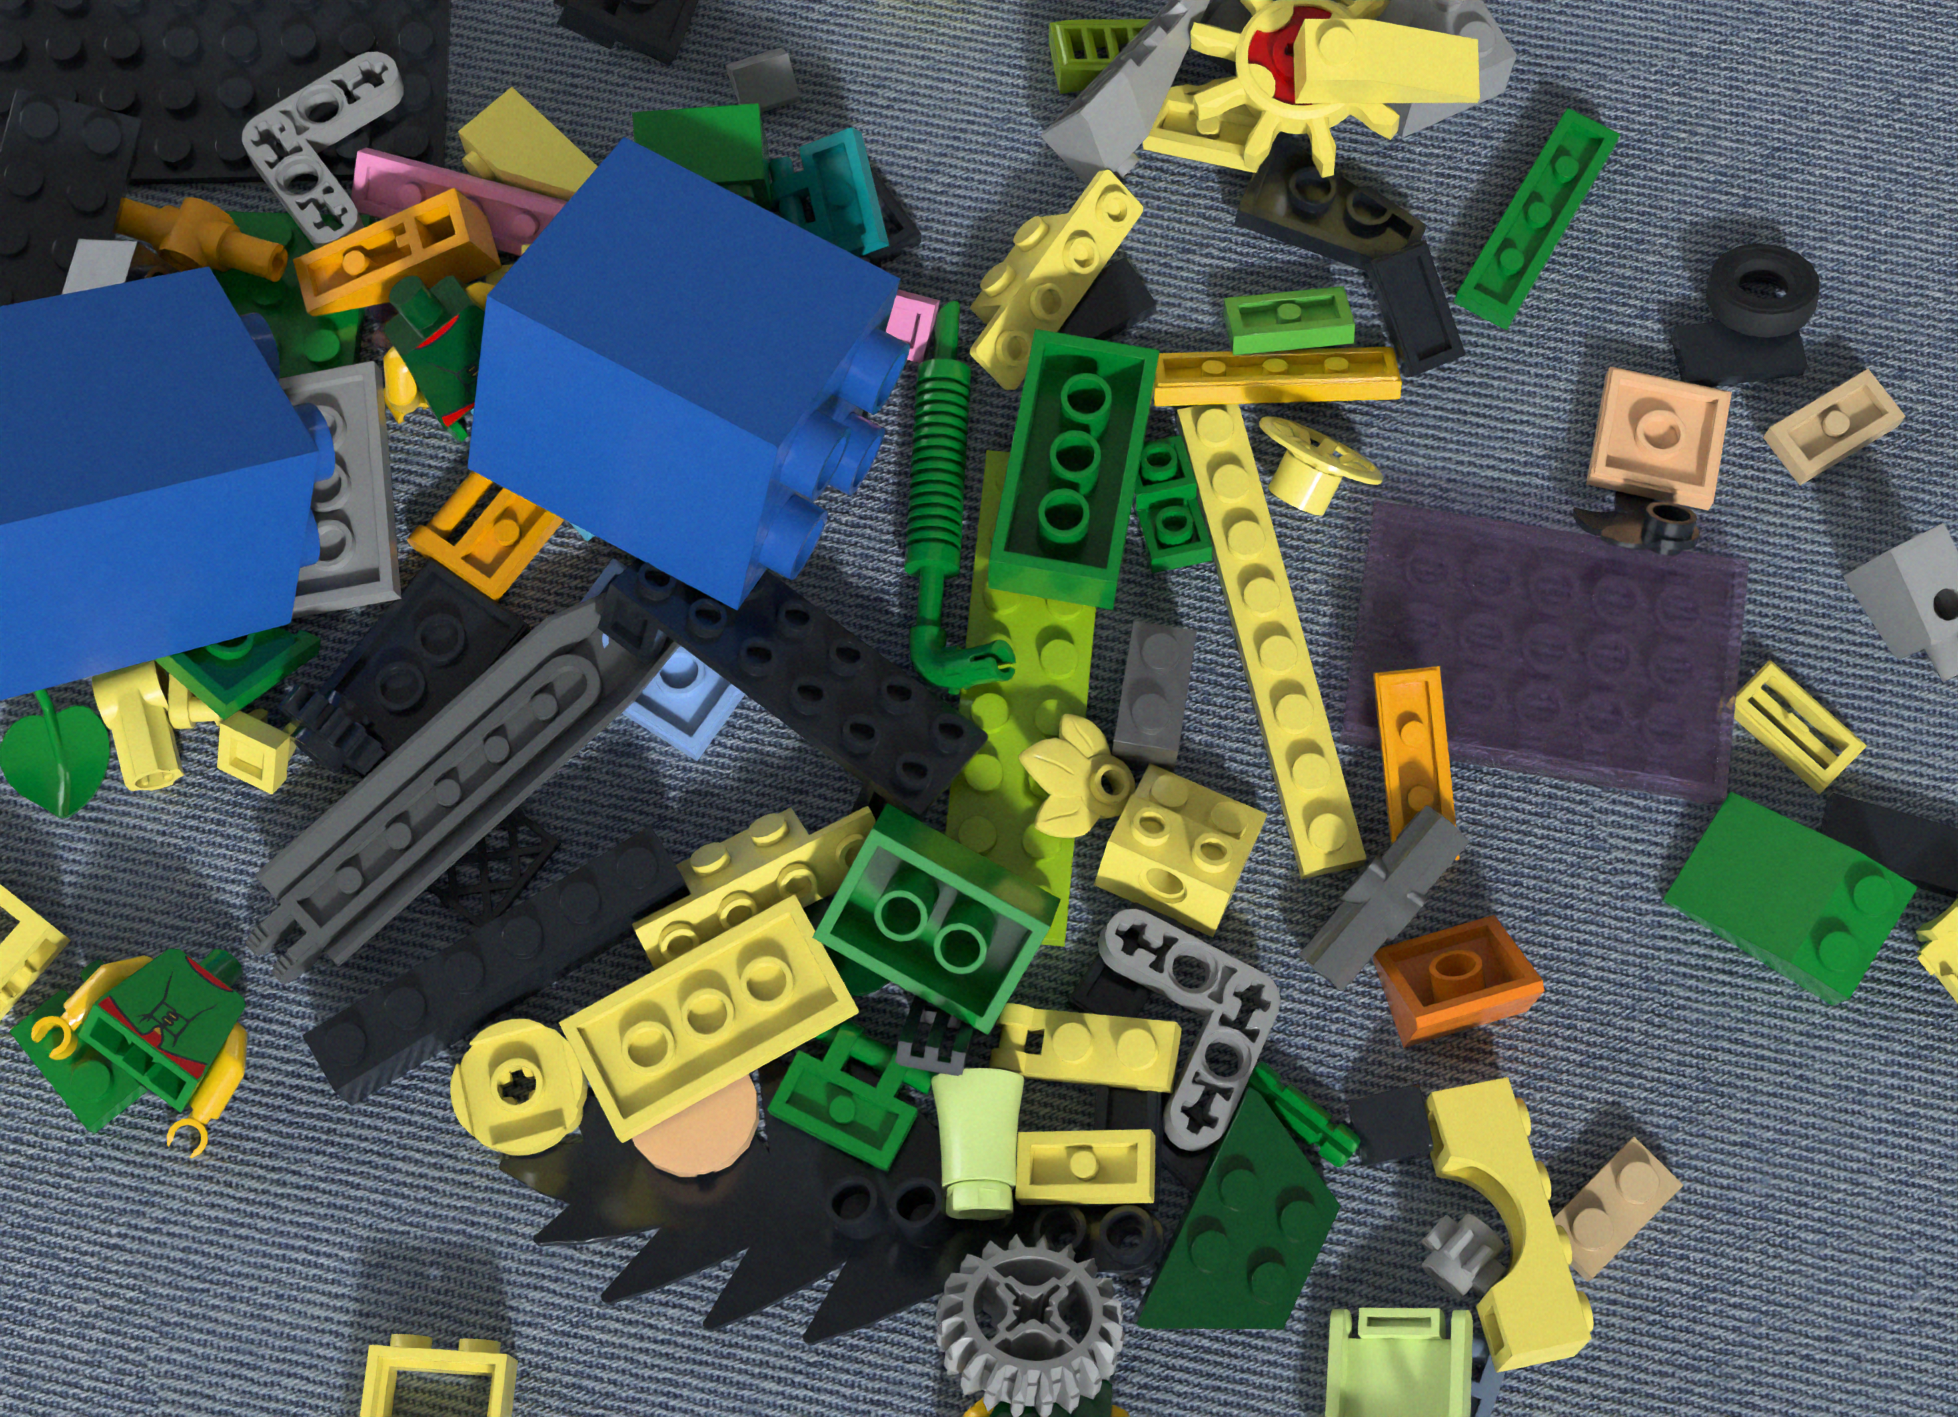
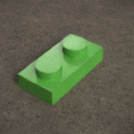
[1223,286,1355,356]

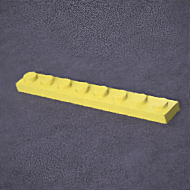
[1176,404,1367,879]

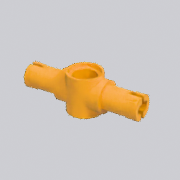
[116,197,288,282]

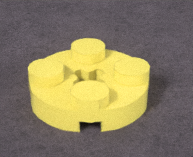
[450,1019,588,1156]

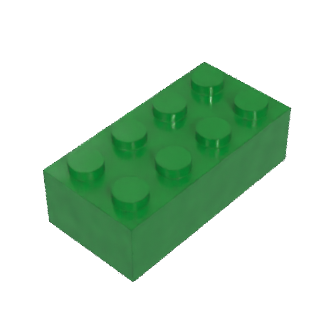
[988,329,1160,610]

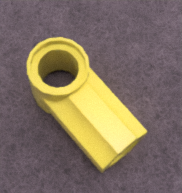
[92,660,184,791]

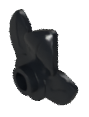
[1572,491,1700,556]

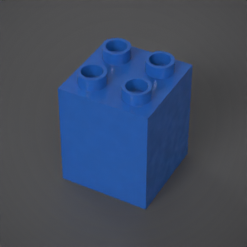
[467,137,910,610]
[0,267,335,701]

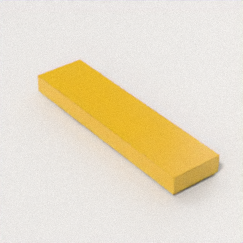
[1153,347,1402,406]

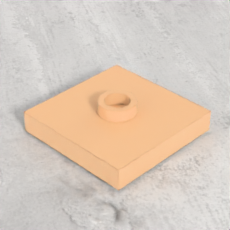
[1586,366,1732,510]

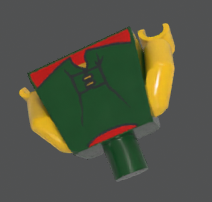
[383,275,495,430]

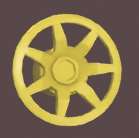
[1259,417,1384,516]

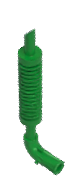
[904,300,1016,695]

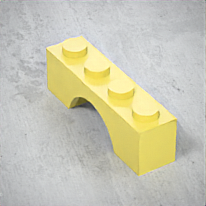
[1424,1077,1594,1373]

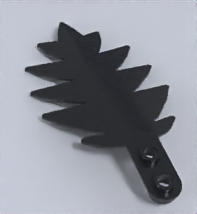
[499,1058,1165,1346]

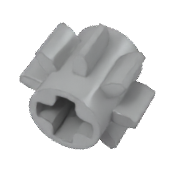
[1421,1213,1507,1299]

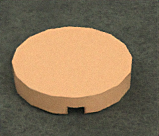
[632,1074,759,1177]

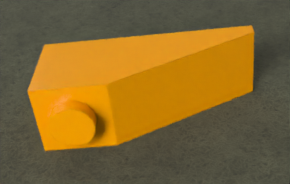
[293,187,502,317]

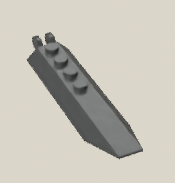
[245,592,680,985]

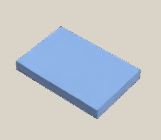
[580,558,745,761]

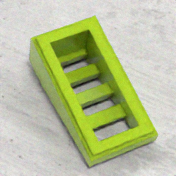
[1049,19,1151,94]

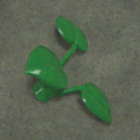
[0,689,111,818]

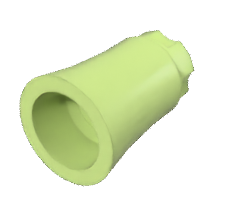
[931,1068,1025,1220]

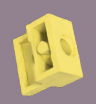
[1094,763,1267,937]

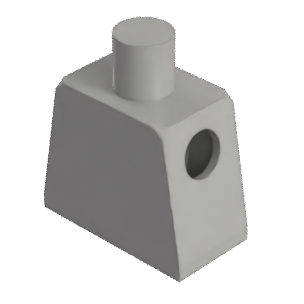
[1843,523,1958,682]

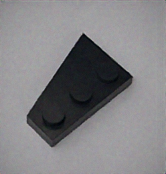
[1234,131,1427,272]

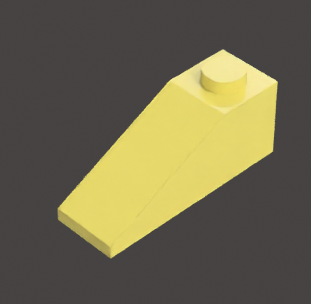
[1294,19,1480,103]
[458,87,598,201]

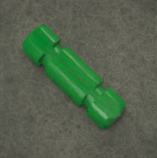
[1245,1062,1361,1167]

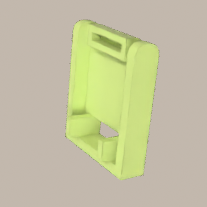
[1325,1308,1473,1417]

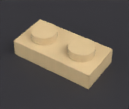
[1763,369,1906,485]
[1553,1137,1683,1282]

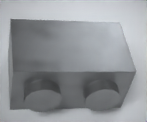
[1112,621,1197,773]

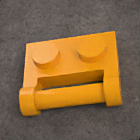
[407,471,565,602]

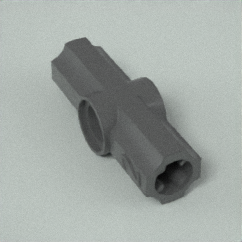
[1298,805,1470,991]

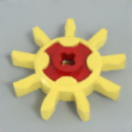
[1190,0,1400,178]

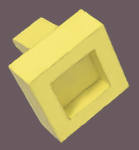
[217,708,297,794]

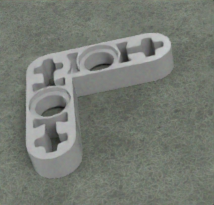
[242,52,404,249]
[1098,909,1281,1151]

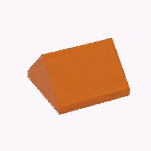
[1372,915,1544,1048]

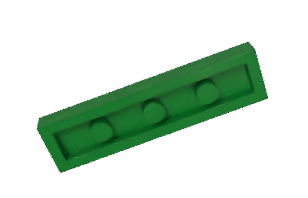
[1454,107,1621,330]

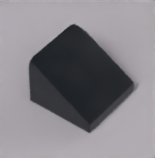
[1348,1084,1434,1168]

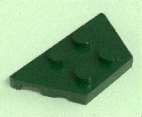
[1130,1087,1341,1329]

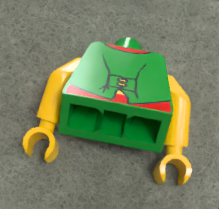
[31,948,248,1158]

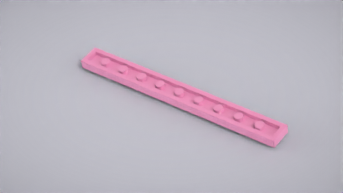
[351,148,940,363]

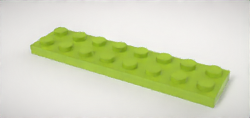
[945,450,1096,947]

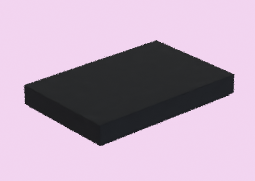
[318,557,531,758]

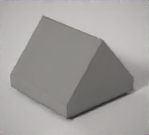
[725,48,800,113]

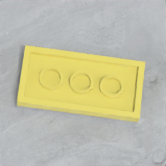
[559,894,859,1143]

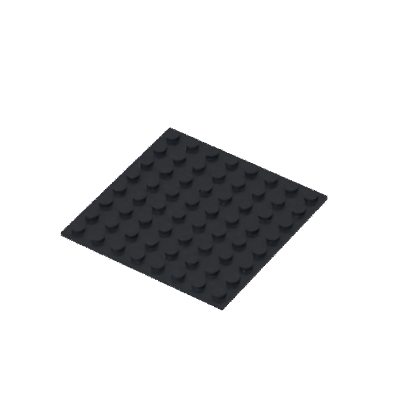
[0,0,451,185]

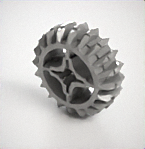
[936,1234,1125,1417]

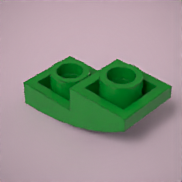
[1133,435,1212,574]

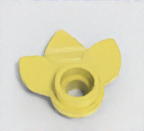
[1018,714,1136,838]

